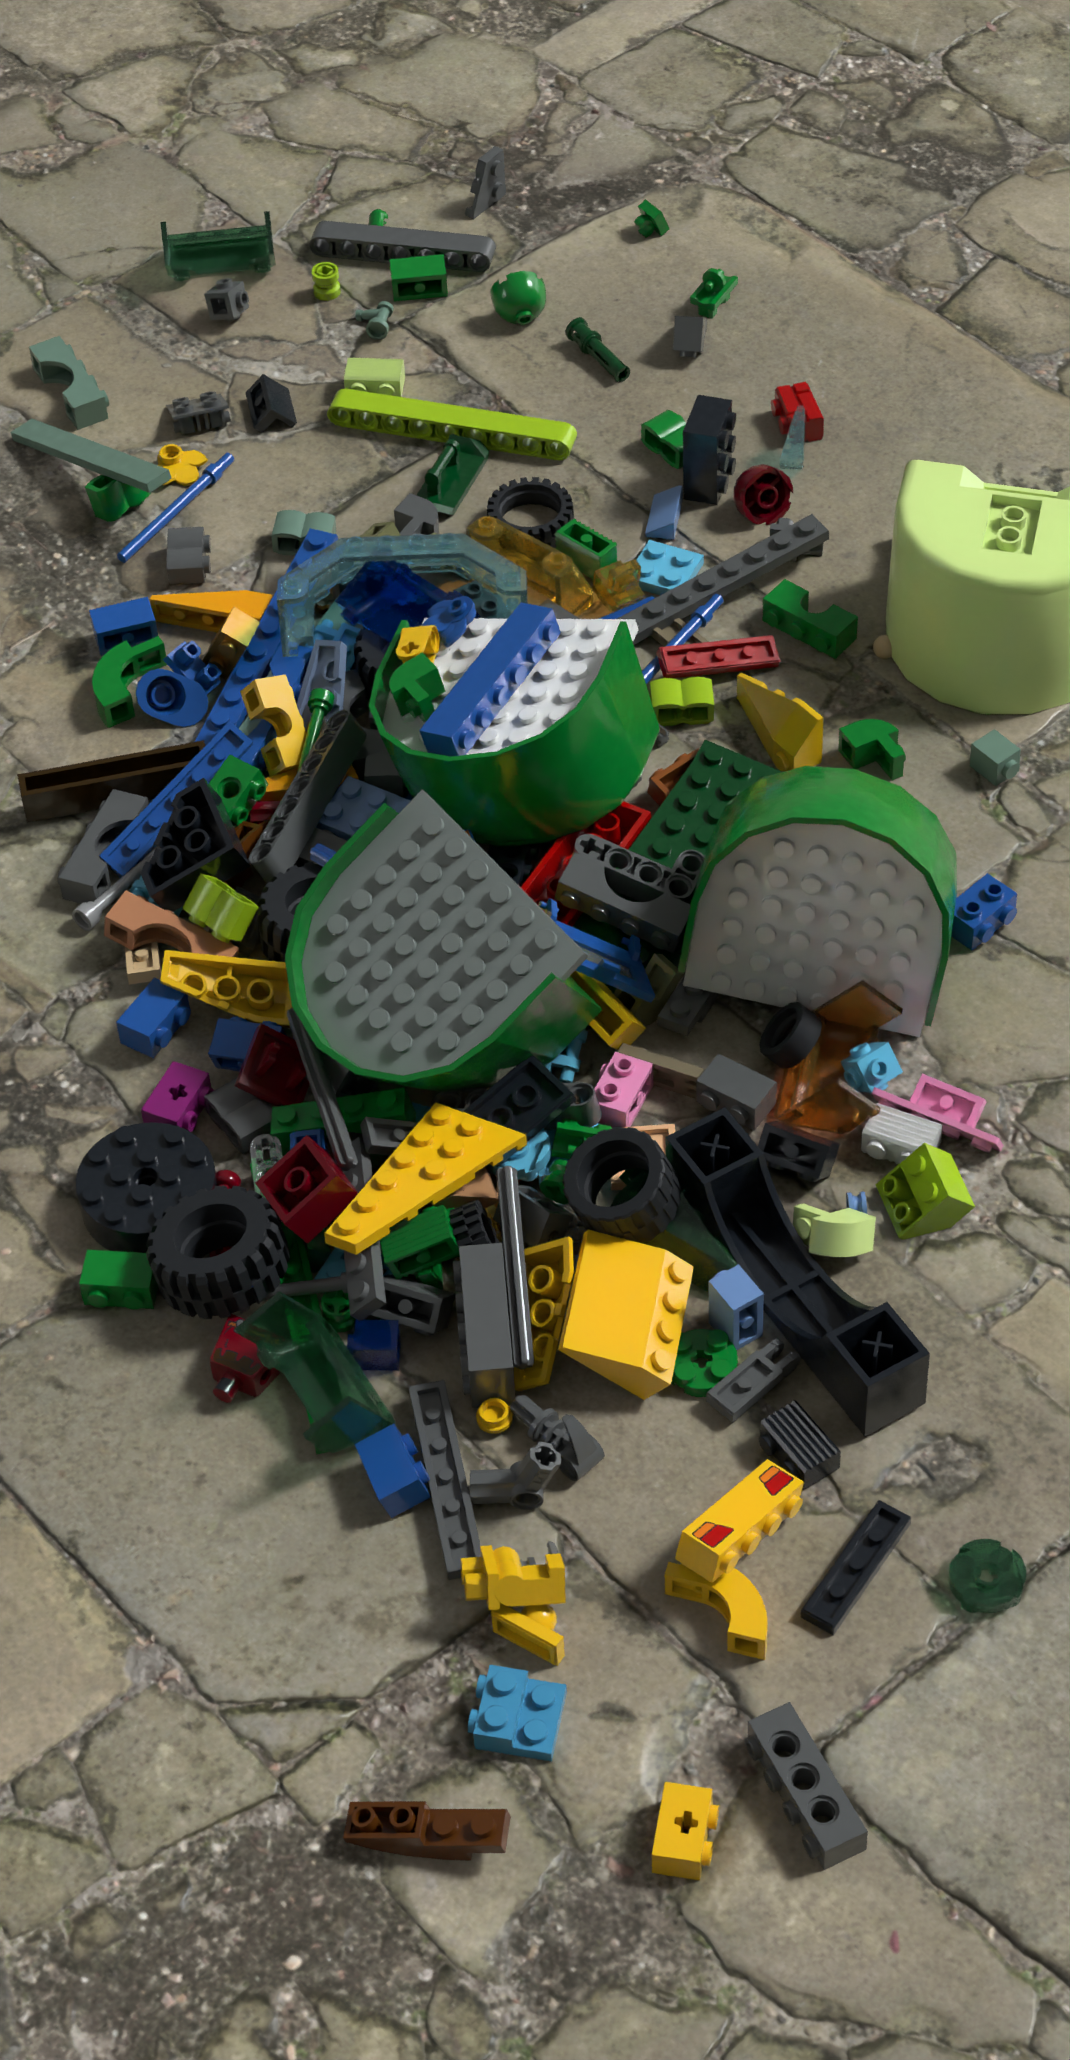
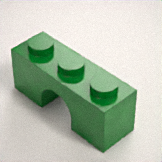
[762,579,858,659]

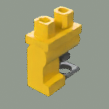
[460,1541,566,1610]

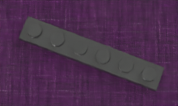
[335,1137,386,1321]
[409,1380,481,1580]

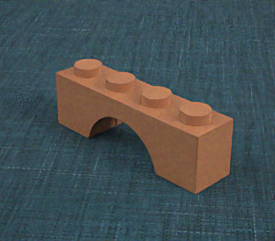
[104,890,239,957]

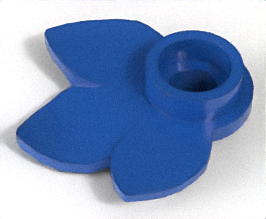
[422,596,476,648]

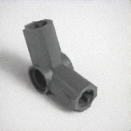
[470,1441,561,1510]

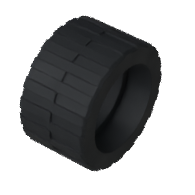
[562,1127,682,1243]

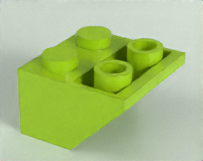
[875,1143,975,1240]

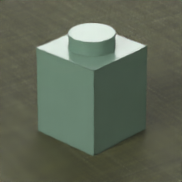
[970,729,1021,786]

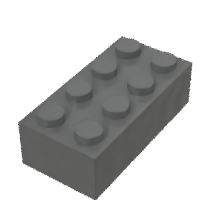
[453,1243,515,1408]

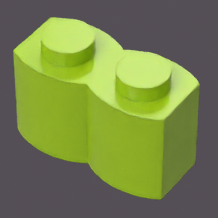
[650,677,714,726]
[183,873,259,943]

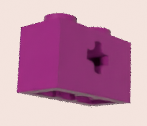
[141,1061,214,1132]

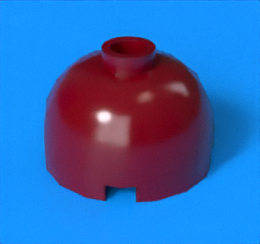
[733,464,793,525]

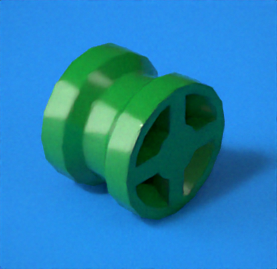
[540,1159,568,1204]
[321,1290,358,1332]

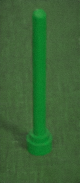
[297,688,335,773]

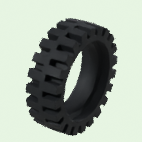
[487,477,574,554]

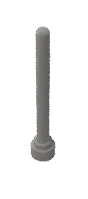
[72,848,156,931]

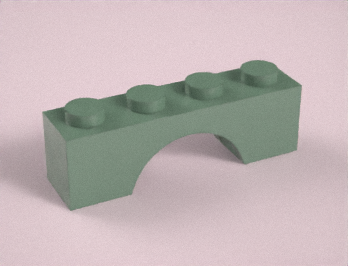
[29,336,110,430]

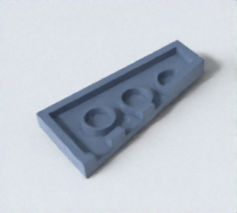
[297,639,347,735]

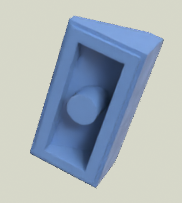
[645,485,683,539]

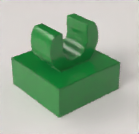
[634,199,669,238]

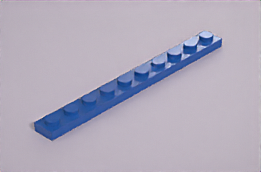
[194,528,339,746]

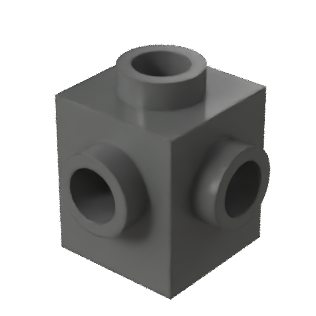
[204,278,249,321]

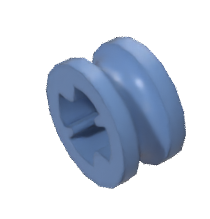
[846,1191,867,1214]

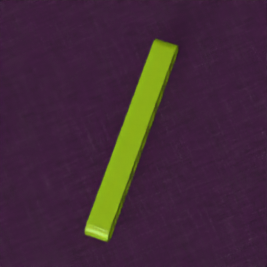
[327,389,577,460]

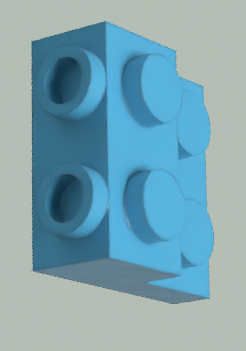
[468,1665,567,1762]

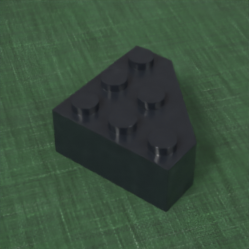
[141,778,251,912]

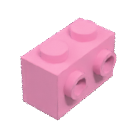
[594,1051,653,1128]

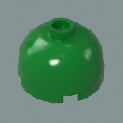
[490,271,546,325]

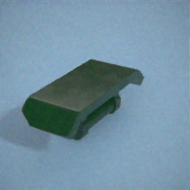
[417,434,489,515]

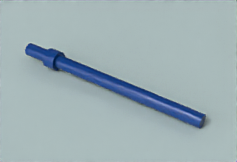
[117,453,234,563]
[642,594,724,684]

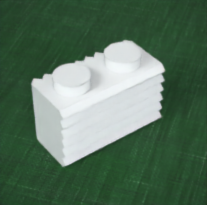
[861,1103,942,1164]

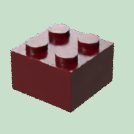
[255,1135,358,1243]

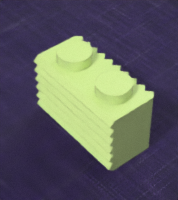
[344,358,405,397]

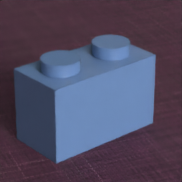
[709,1264,764,1350]

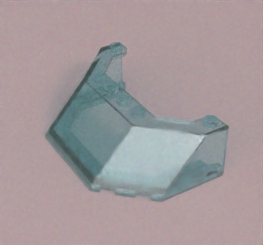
[277,533,528,657]

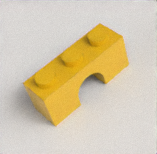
[240,674,307,776]

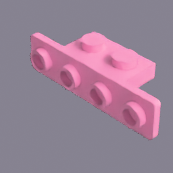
[871,1074,1004,1153]

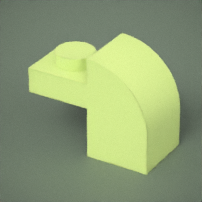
[793,1203,876,1257]

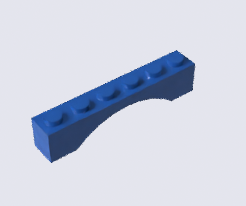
[240,642,313,774]

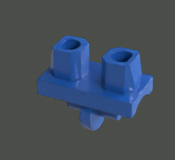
[163,641,221,694]

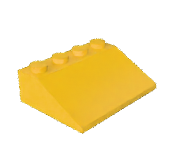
[558,1230,694,1400]

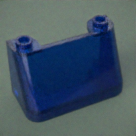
[335,544,481,643]

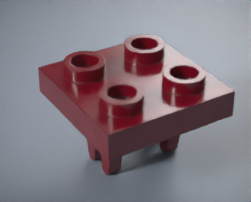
[234,1023,310,1107]

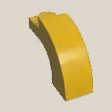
[664,1562,768,1660]

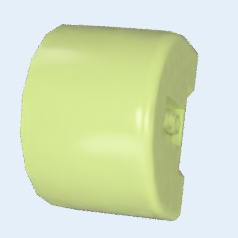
[885,460,1070,715]

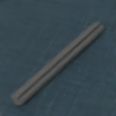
[287,1008,358,1171]
[496,1166,534,1369]

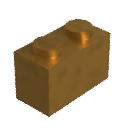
[202,607,260,680]

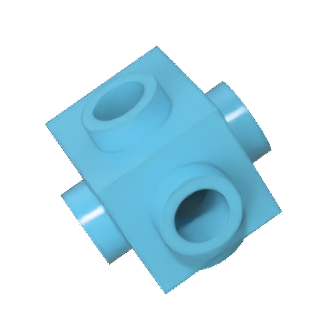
[841,1042,903,1094]

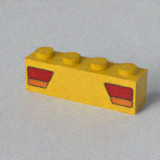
[675,1459,804,1583]

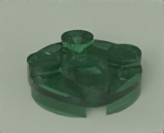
[948,1539,1026,1613]

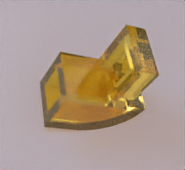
[593,559,645,612]

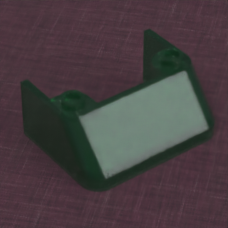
[160,211,276,281]
[235,1291,396,1453]

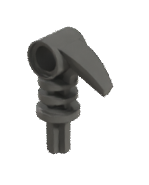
[510,1395,605,1481]

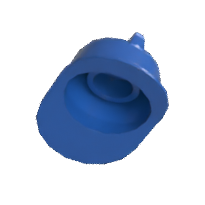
[136,669,208,727]

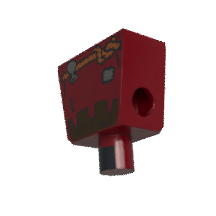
[210,1314,293,1403]

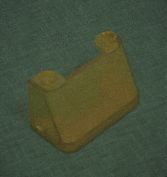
[466,516,593,617]

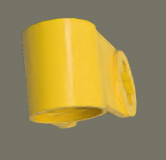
[396,625,440,664]

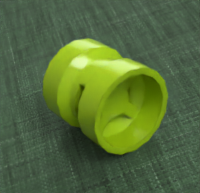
[312,262,341,301]

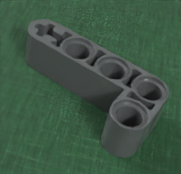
[572,834,704,905]

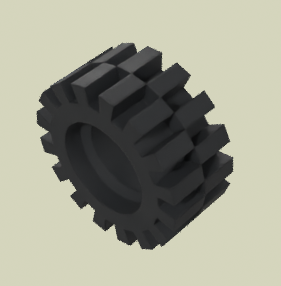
[449,1200,499,1247]

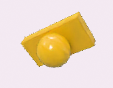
[491,1603,565,1666]

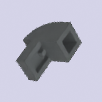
[394,493,440,545]

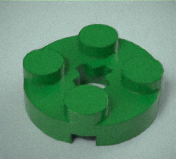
[671,1329,738,1397]

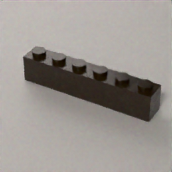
[17,740,205,823]

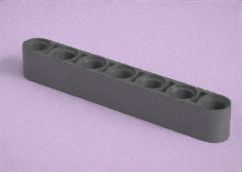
[309,221,496,272]
[248,709,367,884]

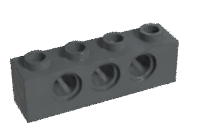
[744,1702,868,1870]

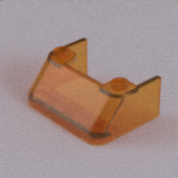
[774,980,903,1134]

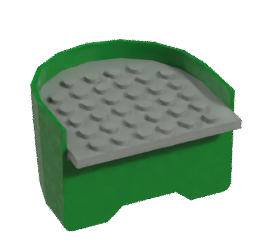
[285,790,603,1092]

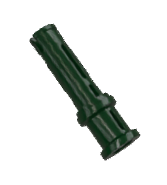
[565,317,630,382]

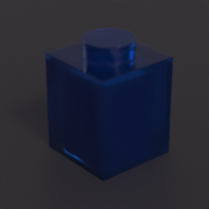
[347,1320,401,1371]

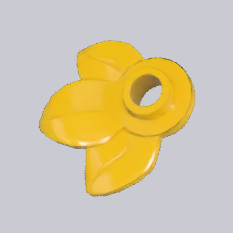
[157,444,208,486]

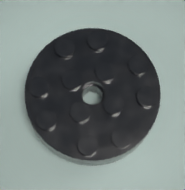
[76,1122,217,1253]

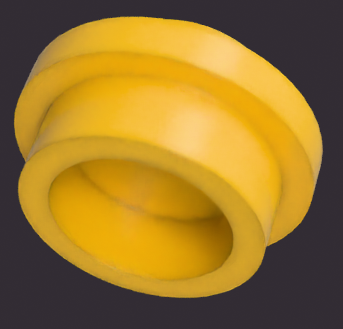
[476,1398,513,1434]

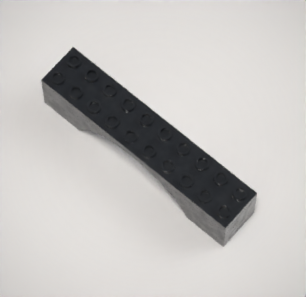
[665,1107,930,1436]

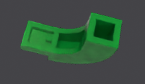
[92,636,167,728]

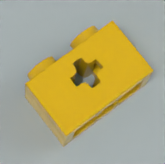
[652,1782,719,1881]

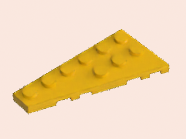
[325,1102,527,1255]

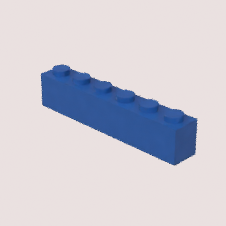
[419,602,561,757]

